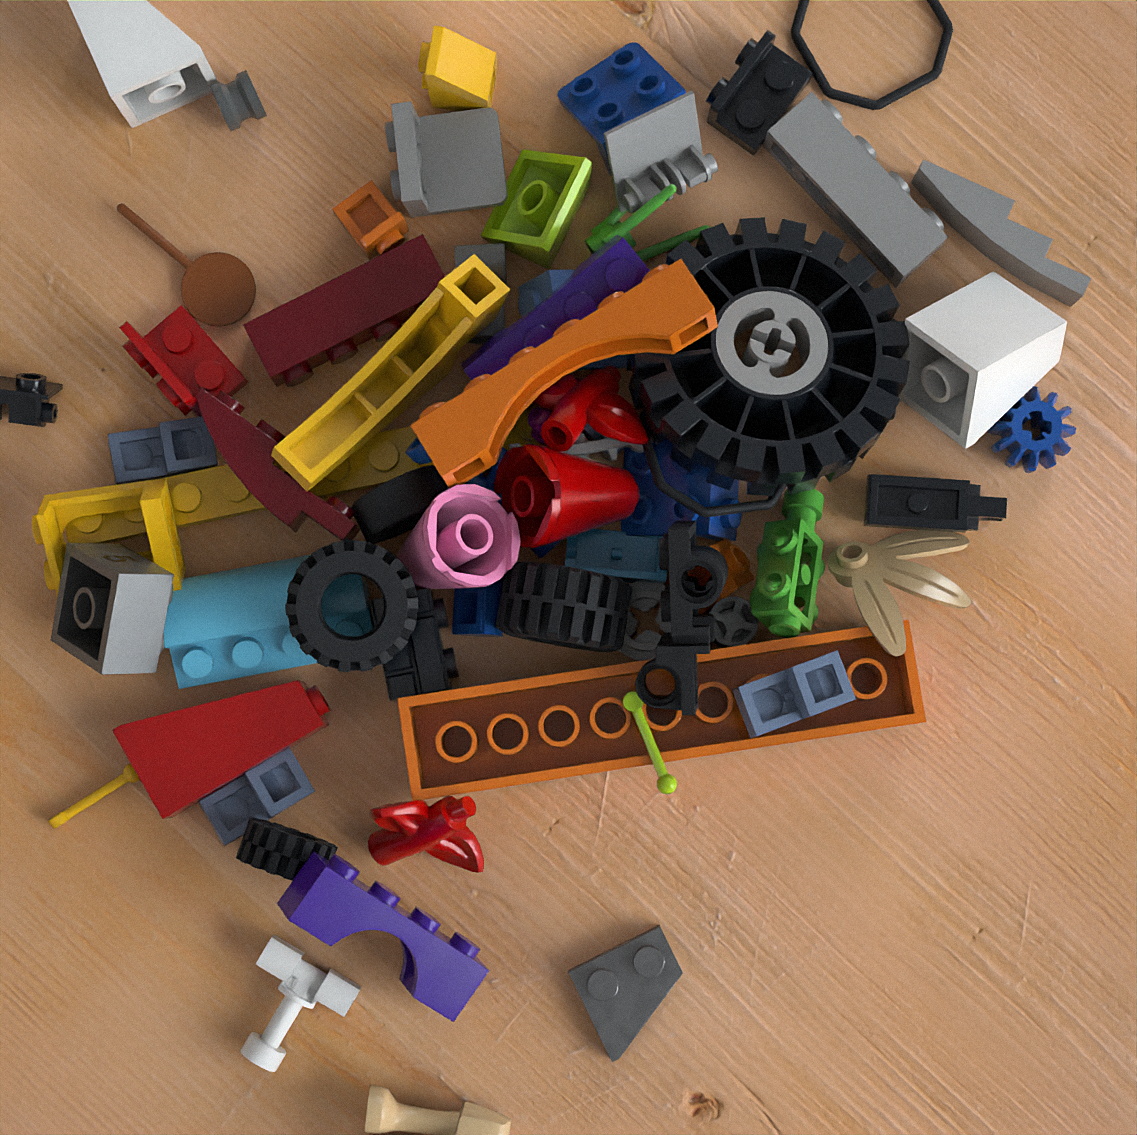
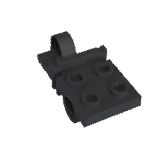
[635,520,728,715]

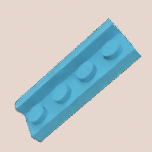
[163,555,374,689]

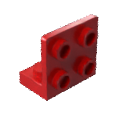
[119,305,249,417]

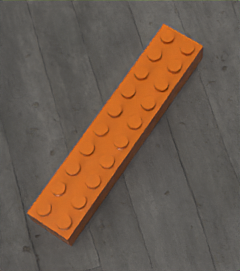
[397,620,926,801]

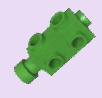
[750,489,825,638]

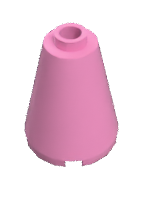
[397,484,521,589]

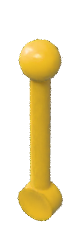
[48,763,140,829]

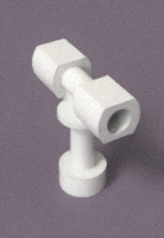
[240,935,362,1072]

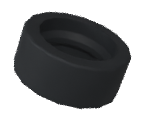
[351,465,448,544]

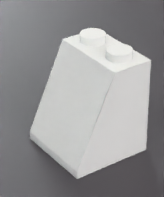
[67,0,218,128]
[898,271,1067,449]

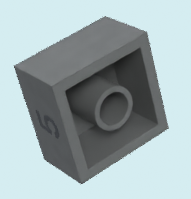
[50,543,174,675]

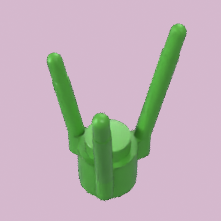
[584,184,710,261]

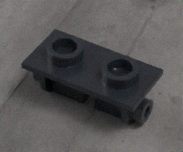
[0,373,63,427]

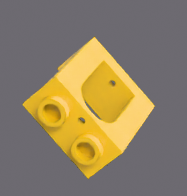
[32,478,186,598]

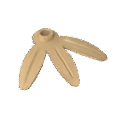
[828,530,971,656]

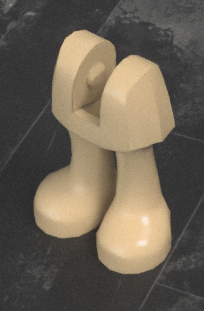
[365,1085,511,1135]

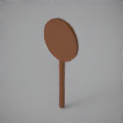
[117,203,256,327]

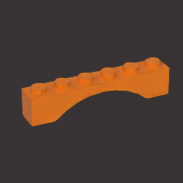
[410,259,718,489]

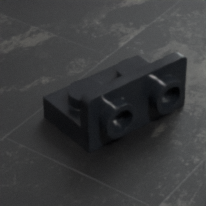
[706,30,813,156]

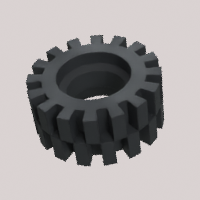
[236,817,338,881]

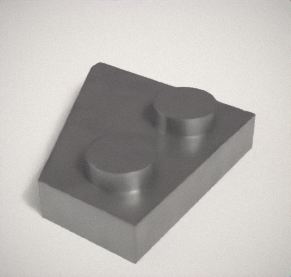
[568,925,683,1062]

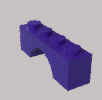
[461,234,650,380]
[277,851,489,1022]

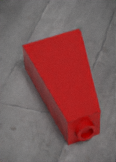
[112,680,331,819]

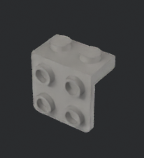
[385,101,508,218]

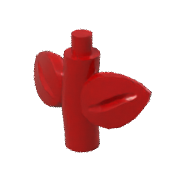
[533,366,649,452]
[368,796,484,873]

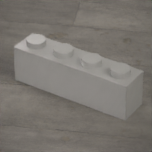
[763,92,948,288]

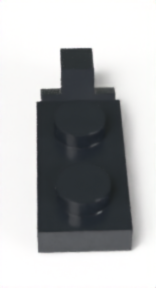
[864,474,1007,533]

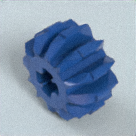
[987,386,1076,473]

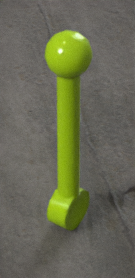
[623,691,677,794]

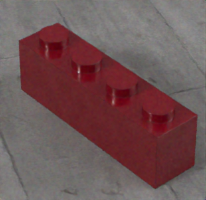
[243,234,445,387]

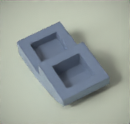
[108,417,218,485]
[732,650,856,738]
[199,747,315,846]

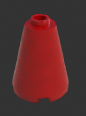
[494,444,639,548]

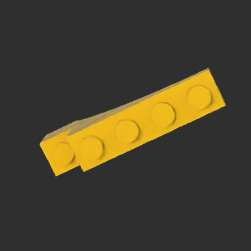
[271,254,511,492]

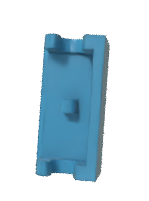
[565,529,667,584]

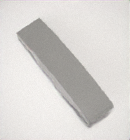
[911,159,1091,307]

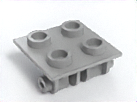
[604,90,718,214]

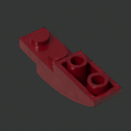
[196,388,360,541]

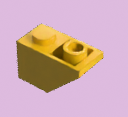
[418,25,497,111]

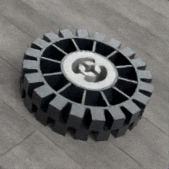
[626,217,910,496]

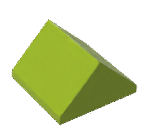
[480,149,592,270]

